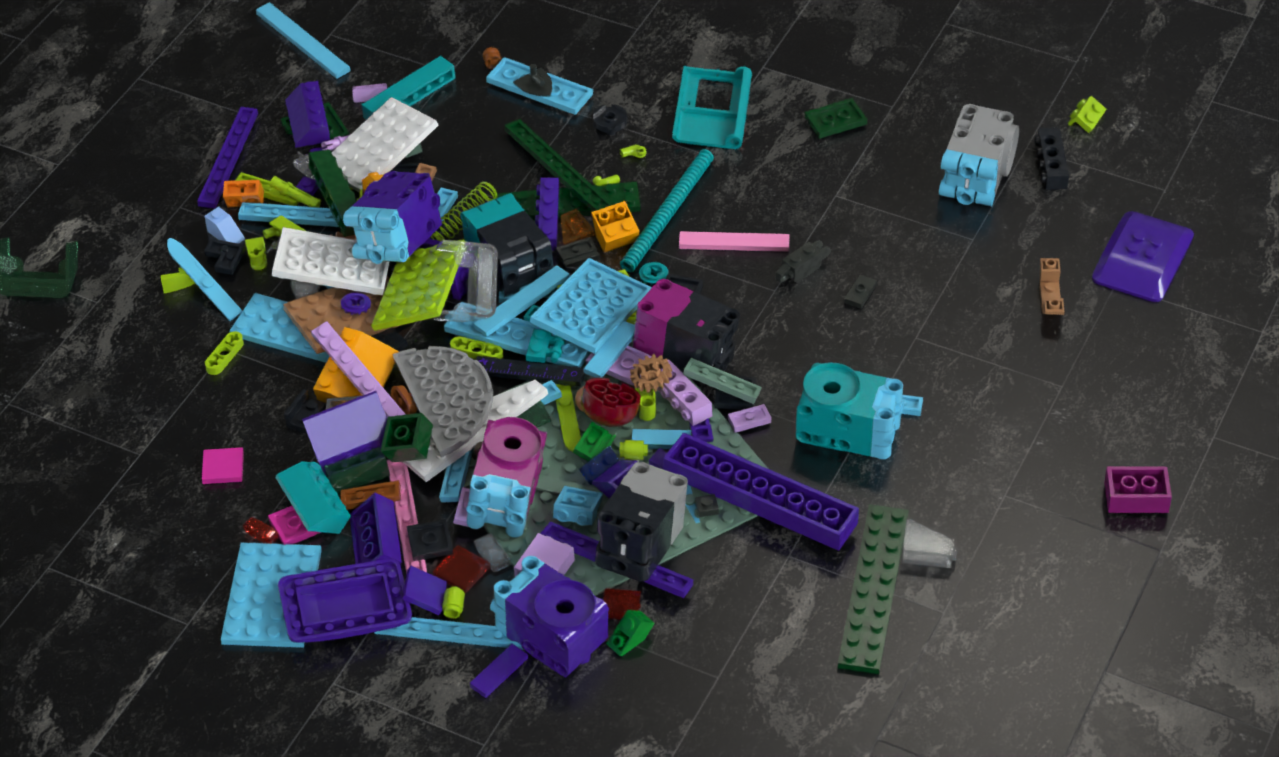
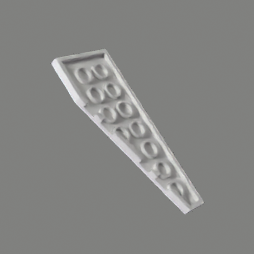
[402,380,548,482]

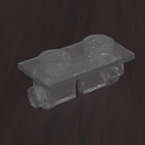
[293,151,315,180]

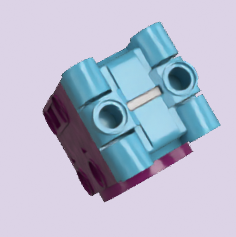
[466,417,547,538]

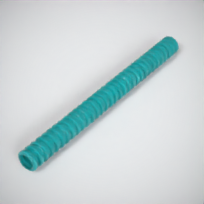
[620,149,714,272]

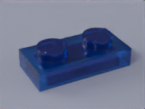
[579,446,620,485]

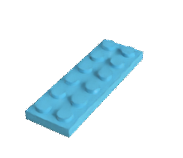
[486,57,593,115]

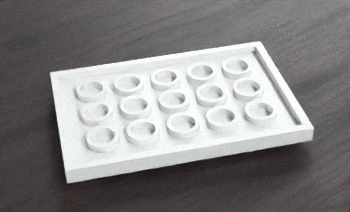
[332,97,438,195]
[272,227,390,295]

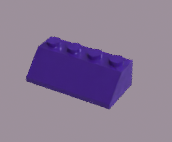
[285,81,330,148]
[350,493,402,564]

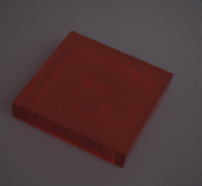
[433,545,490,593]

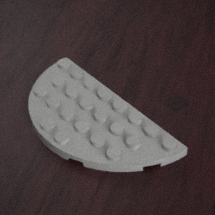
[392,346,493,457]

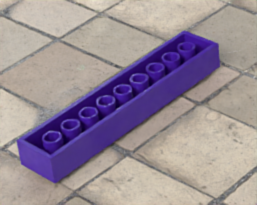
[663,432,859,551]

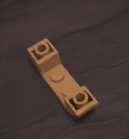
[1040,258,1064,315]

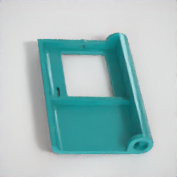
[672,66,752,149]

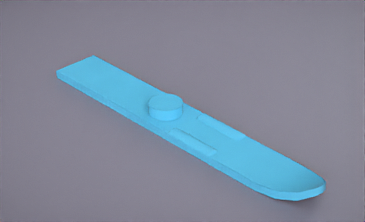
[167,238,242,321]

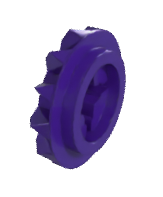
[341,293,371,315]

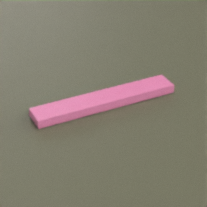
[679,232,789,252]

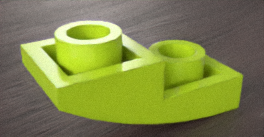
[161,267,195,293]

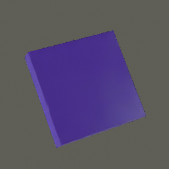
[402,566,447,615]

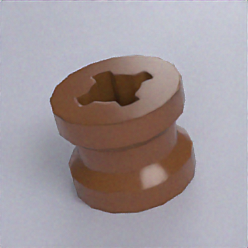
[482,47,502,69]

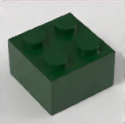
[381,413,433,462]

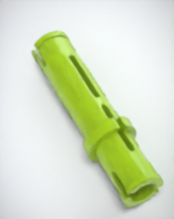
[270,176,321,208]

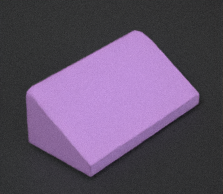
[352,83,387,103]

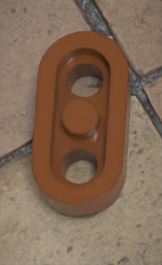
[391,385,417,415]

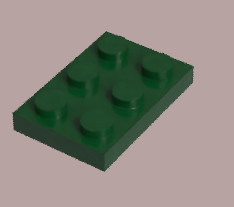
[805,98,867,139]

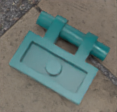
[526,328,565,363]

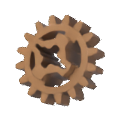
[630,354,672,393]

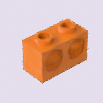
[223,180,264,207]

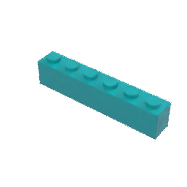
[362,56,455,120]

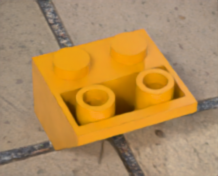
[591,201,640,253]

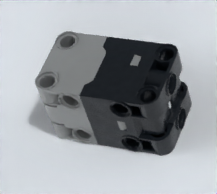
[595,462,688,582]

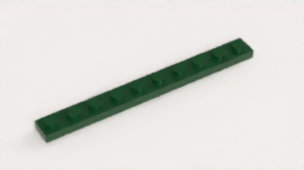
[505,119,613,212]

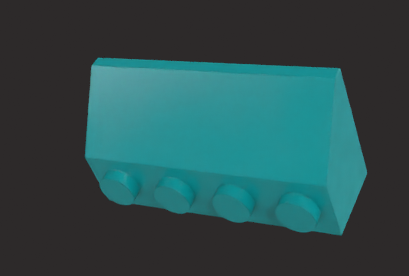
[275,461,350,534]

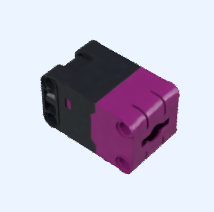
[632,279,740,372]

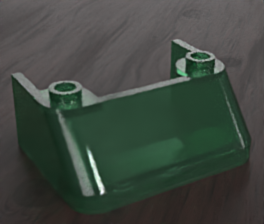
[0,237,78,298]

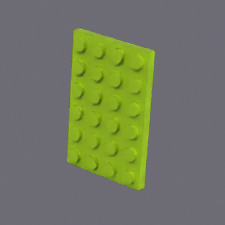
[371,239,467,331]

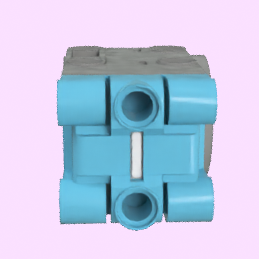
[939,104,1019,207]

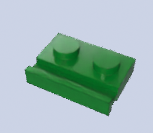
[573,422,616,466]

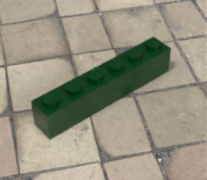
[308,149,357,237]

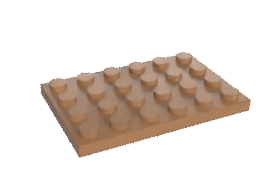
[283,276,401,354]

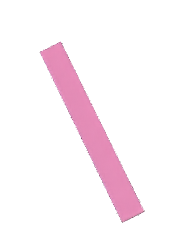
[386,460,427,574]

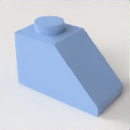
[205,207,245,244]

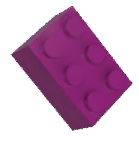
[1104,467,1172,513]

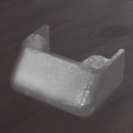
[434,240,498,322]

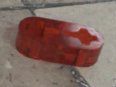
[243,517,279,544]

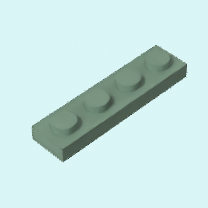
[683,358,762,404]

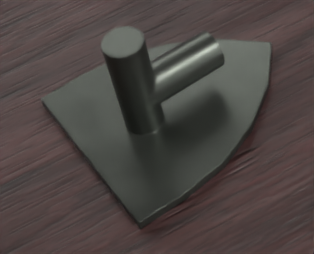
[513,64,552,97]

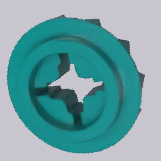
[639,262,669,286]

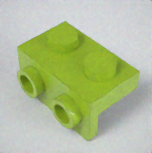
[1068,96,1106,133]

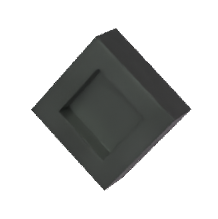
[695,494,719,517]

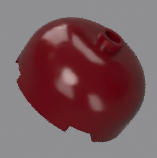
[581,378,641,427]

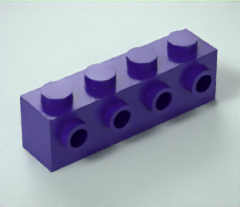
[535,178,559,251]

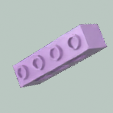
[657,360,713,426]

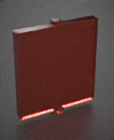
[603,588,641,619]

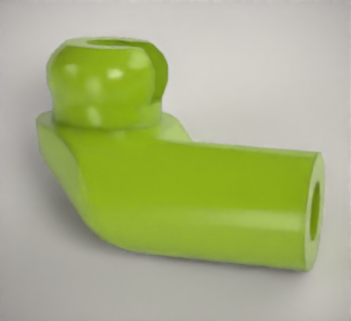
[620,145,646,158]
[592,175,620,186]
[263,227,282,239]

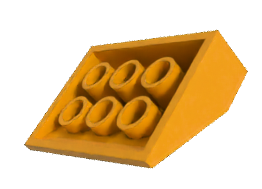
[313,327,399,406]

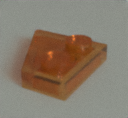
[561,209,595,245]

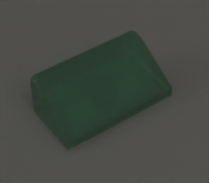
[516,400,551,428]

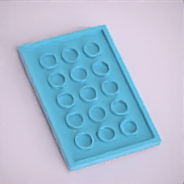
[530,258,652,354]
[221,543,322,648]

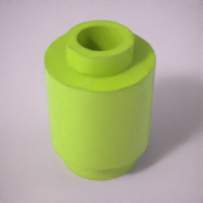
[620,440,648,460]
[442,587,465,619]

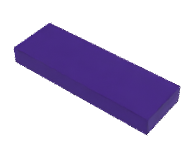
[470,644,528,698]

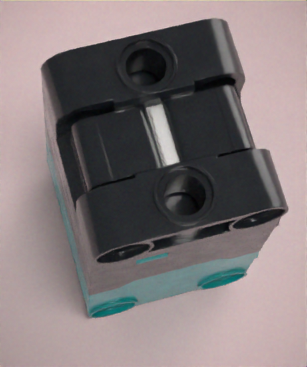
[460,193,553,298]

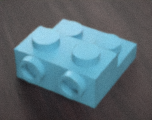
[553,486,603,526]

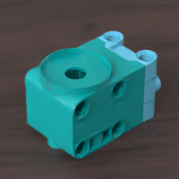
[796,363,905,459]

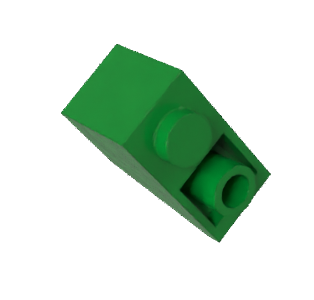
[606,610,655,656]

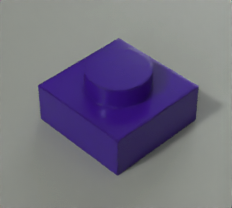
[296,177,319,196]

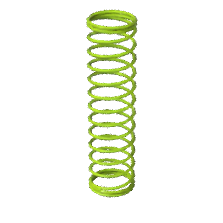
[431,181,497,243]

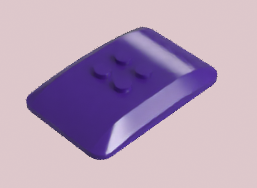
[1092,211,1194,302]
[278,559,412,643]

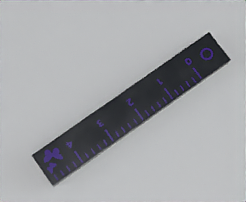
[476,356,585,387]

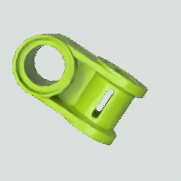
[245,237,267,270]
[635,388,656,421]

